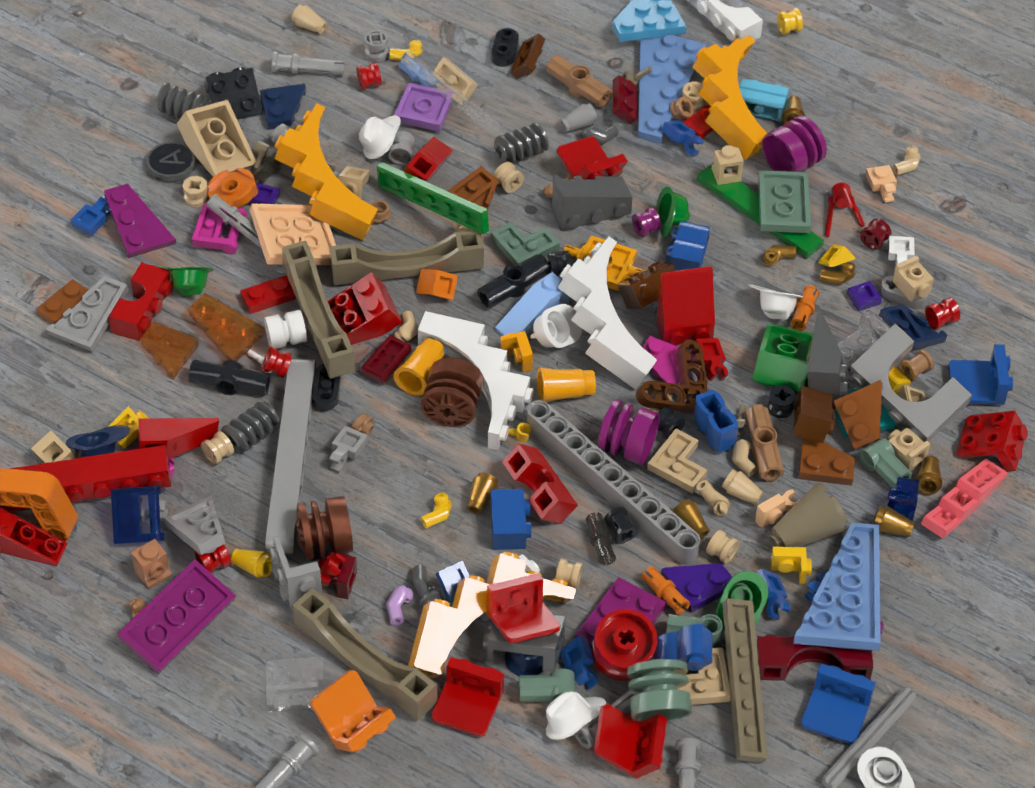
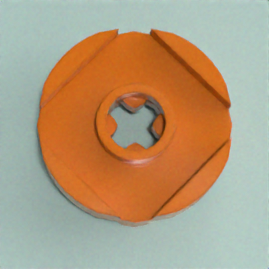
[207,168,258,208]

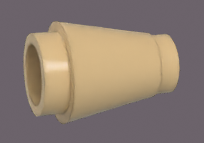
[291,4,327,34]
[722,469,764,505]

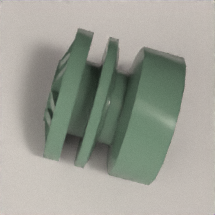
[627,659,692,721]

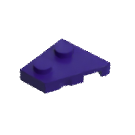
[661,563,733,613]

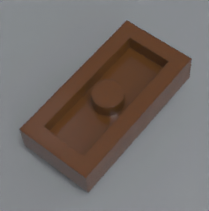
[510,33,545,79]

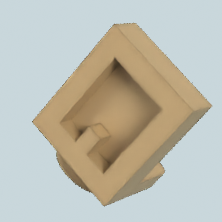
[338,166,370,200]

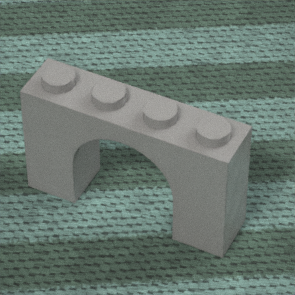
[849,324,972,442]

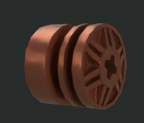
[421,357,483,427]
[295,496,353,560]

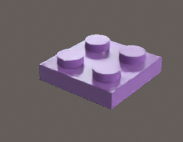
[395,83,454,132]

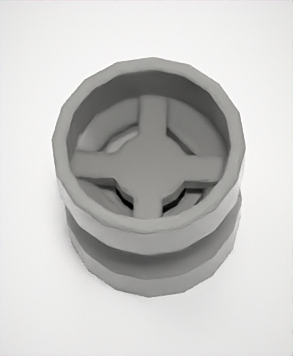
[364,30,388,63]
[388,131,415,165]

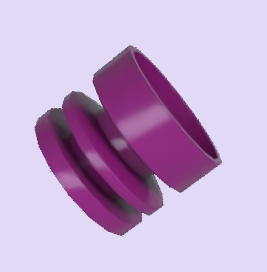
[762,115,827,172]
[598,399,660,466]

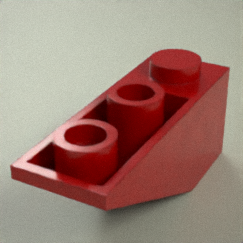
[403,137,453,182]
[137,418,219,459]
[0,507,68,566]

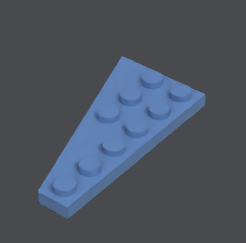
[638,34,707,144]
[793,523,881,651]

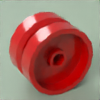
[591,609,658,681]

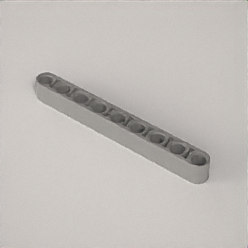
[266,359,316,554]
[526,400,700,565]

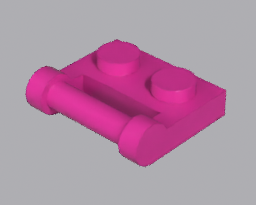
[192,203,248,254]

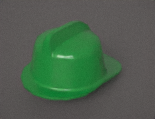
[656,187,690,237]
[157,266,214,296]
[717,571,768,631]

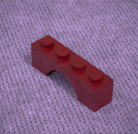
[757,635,874,681]

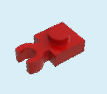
[695,338,728,381]
[317,553,346,587]

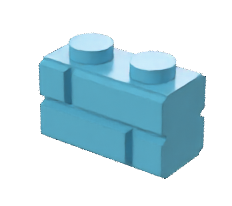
[740,78,789,122]

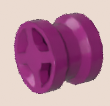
[632,207,661,237]

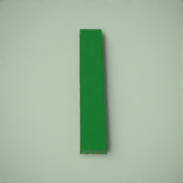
[377,162,489,234]
[697,163,824,259]

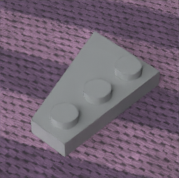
[45,276,129,352]
[164,496,226,555]

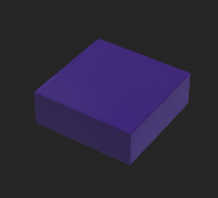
[248,183,280,206]
[847,281,882,311]

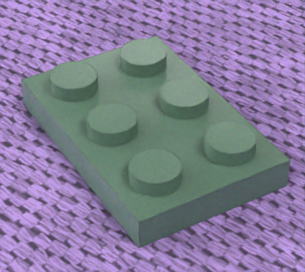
[758,170,811,233]

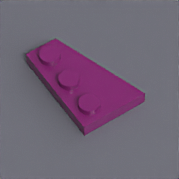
[104,183,176,258]

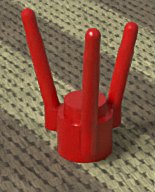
[825,182,865,237]

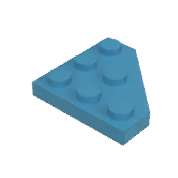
[612,0,686,42]

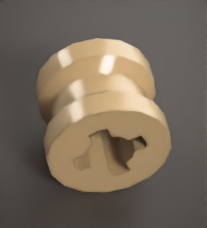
[683,82,705,112]
[494,162,524,193]
[183,176,209,207]
[201,431,234,465]
[706,530,740,564]
[555,558,583,590]

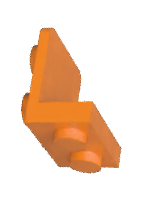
[310,670,396,752]

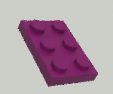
[575,577,666,651]

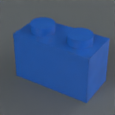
[491,489,531,550]

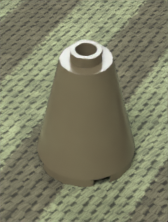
[770,483,849,547]

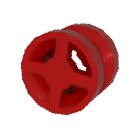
[356,62,382,90]
[262,346,292,378]

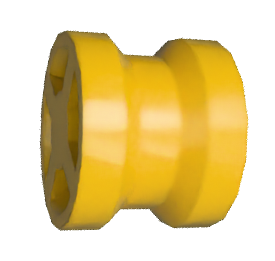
[777,8,803,35]

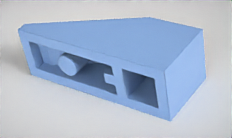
[495,272,569,336]

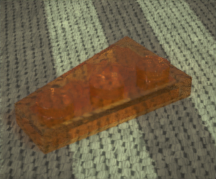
[188,293,265,362]

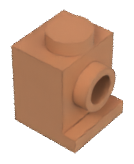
[131,539,173,589]

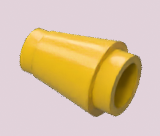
[231,548,273,578]

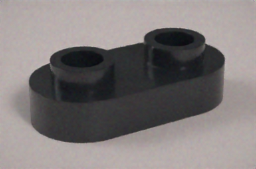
[491,28,519,67]
[312,364,341,410]

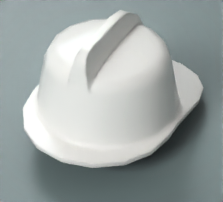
[359,115,401,159]
[748,284,803,320]
[530,304,582,348]
[546,691,606,740]
[857,747,915,788]

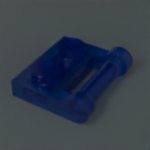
[111,486,164,544]

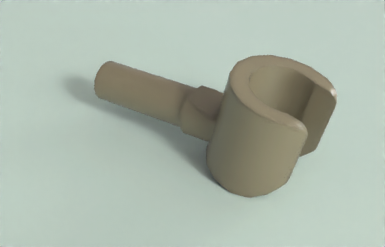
[622,66,652,85]
[253,141,270,172]
[737,405,746,435]

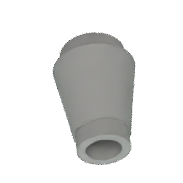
[560,103,598,132]

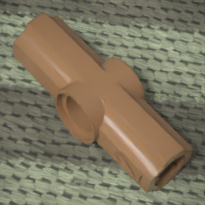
[546,54,613,108]
[745,404,784,481]

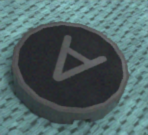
[147,141,196,182]

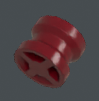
[860,218,892,250]

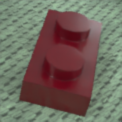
[613,75,637,124]

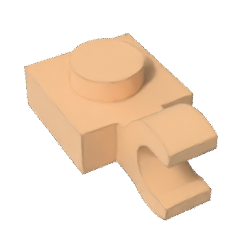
[865,165,897,203]
[755,490,799,529]

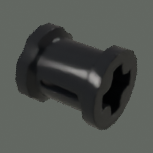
[604,507,637,544]

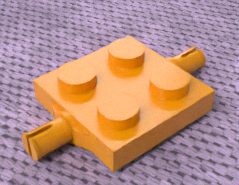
[564,235,645,291]

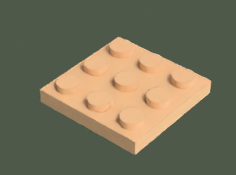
[249,204,336,265]

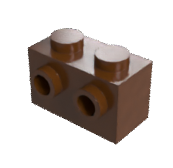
[618,261,675,309]
[793,386,836,443]

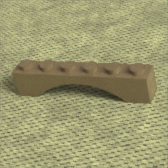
[330,230,484,285]
[282,241,355,379]
[292,588,437,721]

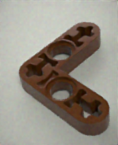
[635,340,708,413]

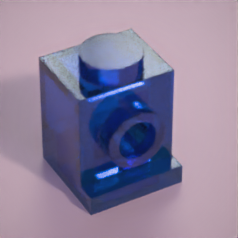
[887,477,919,521]

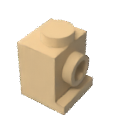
[711,145,744,185]
[892,255,934,301]
[887,428,930,471]
[31,431,76,463]

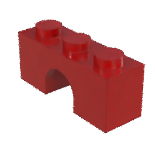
[109,262,173,341]
[502,443,578,524]

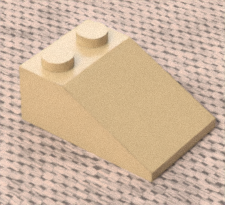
[177,100,256,177]

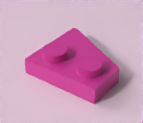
[642,336,693,395]

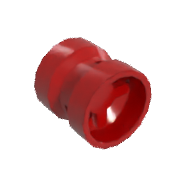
[925,297,961,329]
[194,544,232,574]

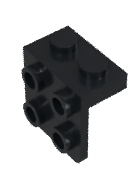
[204,67,262,119]

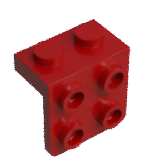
[556,136,628,180]
[956,410,1028,472]
[486,573,560,643]
[432,657,504,737]
[594,704,667,779]

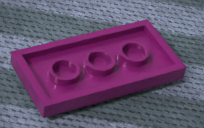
[117,559,236,674]

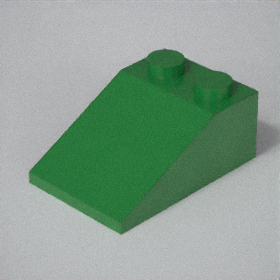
[752,323,813,392]

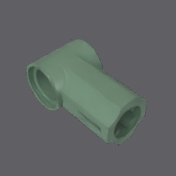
[859,438,912,490]
[666,614,723,648]
[519,669,576,702]

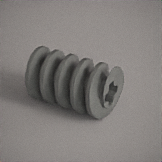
[157,82,211,119]
[494,123,549,165]
[221,401,281,454]

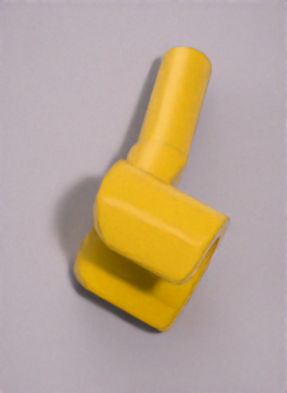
[508,422,531,442]

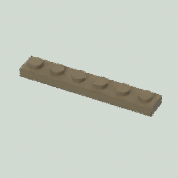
[722,598,767,763]

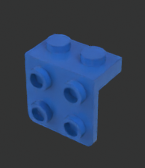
[948,344,1013,405]
[801,663,876,745]

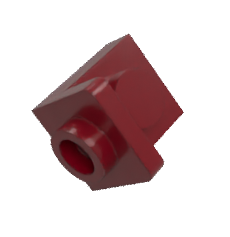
[329,552,357,599]

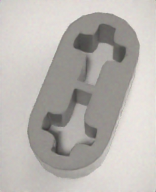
[880,276,928,309]

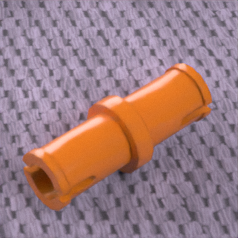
[790,285,819,331]
[641,566,690,615]

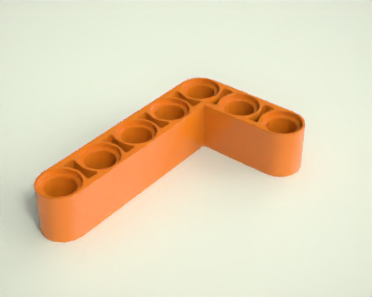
[0,468,79,542]

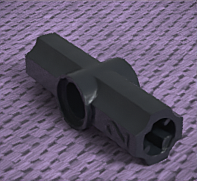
[477,254,550,308]
[188,360,271,396]

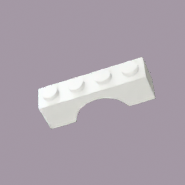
[687,0,763,42]

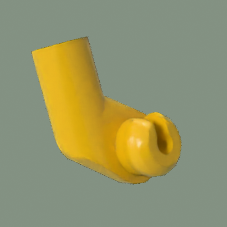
[389,40,423,61]
[420,492,452,529]

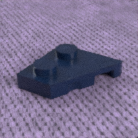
[260,83,306,130]
[879,304,948,350]

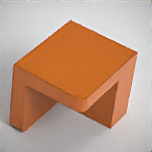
[416,269,458,300]

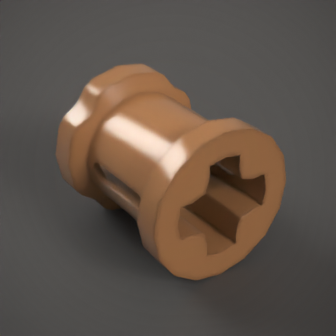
[899,349,934,381]

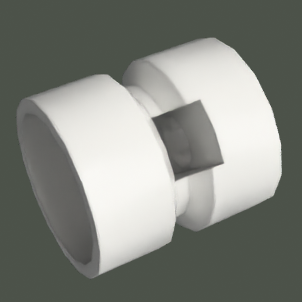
[264,310,307,349]

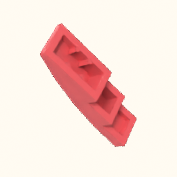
[921,458,1008,539]

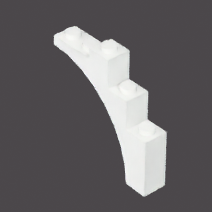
[557,237,657,390]
[418,311,534,450]

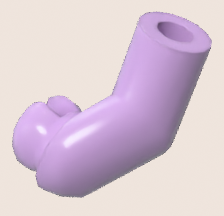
[386,586,413,625]

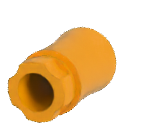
[394,338,445,396]
[537,367,596,403]

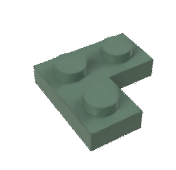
[490,222,560,265]

